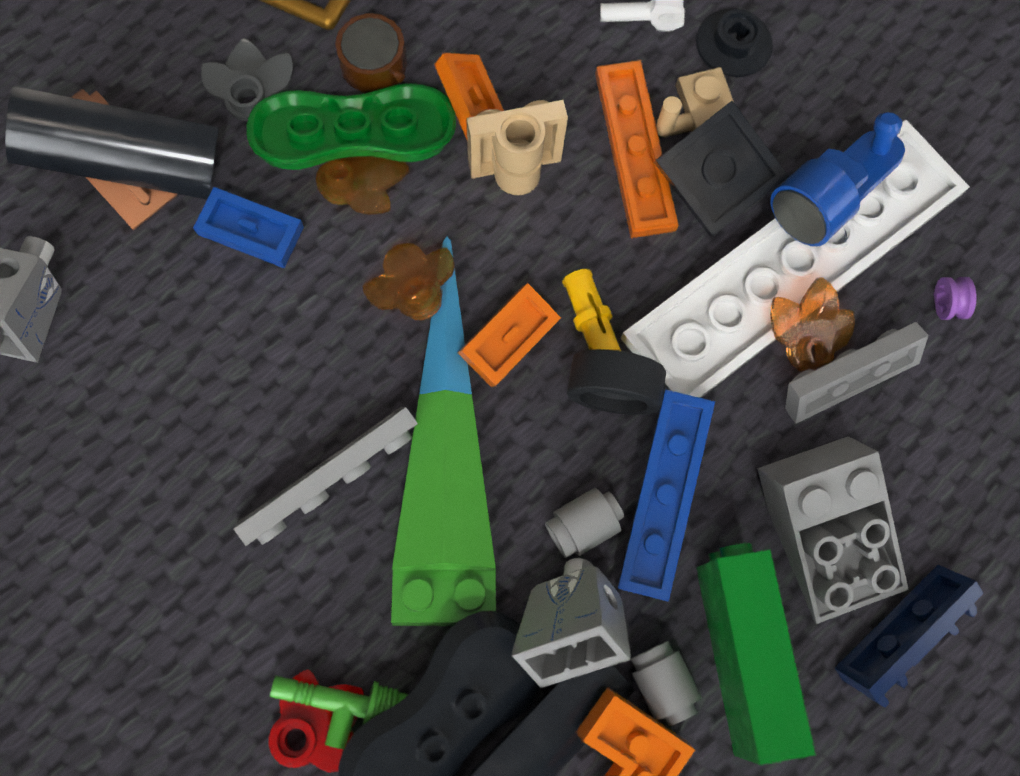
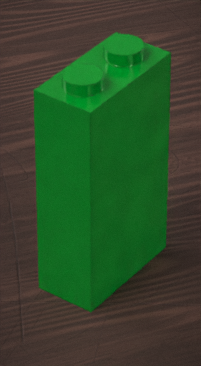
[696,543,816,765]

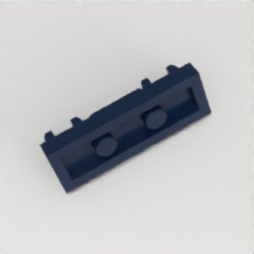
[834,565,984,707]

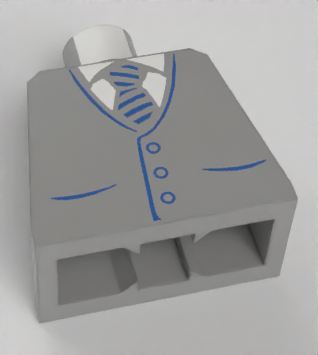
[0,236,62,363]
[512,558,630,688]

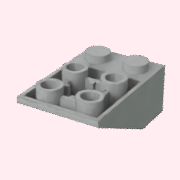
[757,436,909,624]

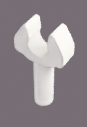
[600,0,685,31]

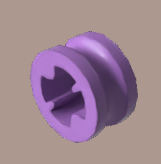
[934,277,976,320]

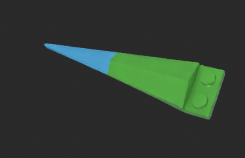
[391,237,496,626]

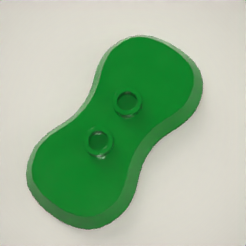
[246,84,456,170]

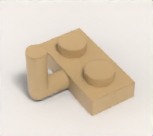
[656,67,734,137]

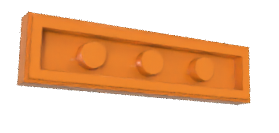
[595,60,679,238]

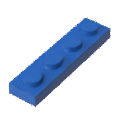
[617,390,715,602]

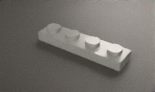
[234,407,418,546]

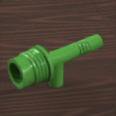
[270,675,408,749]

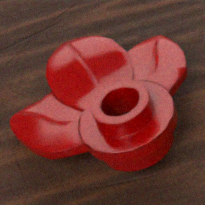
[269,669,364,773]

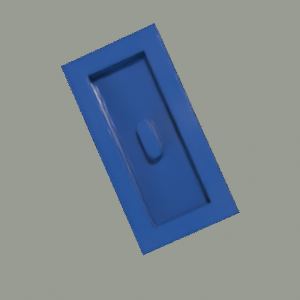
[193,187,304,268]

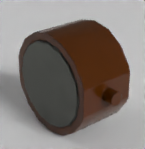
[335,13,407,93]

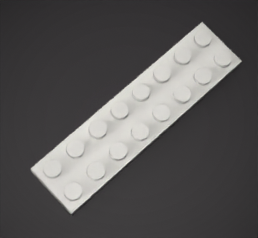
[621,120,969,398]

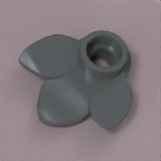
[201,38,294,121]

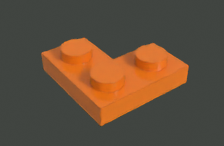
[576,687,695,776]

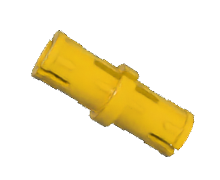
[562,269,621,351]

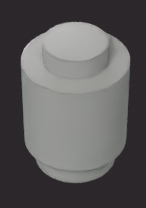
[545,488,624,558]
[631,641,702,726]

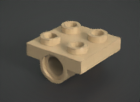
[467,100,568,195]

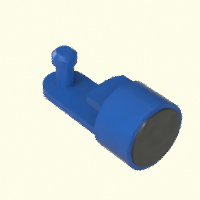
[770,112,905,246]

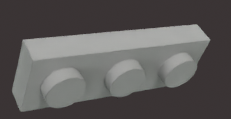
[785,322,929,424]

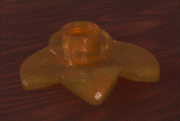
[316,156,409,215]
[363,243,455,320]
[770,277,855,372]

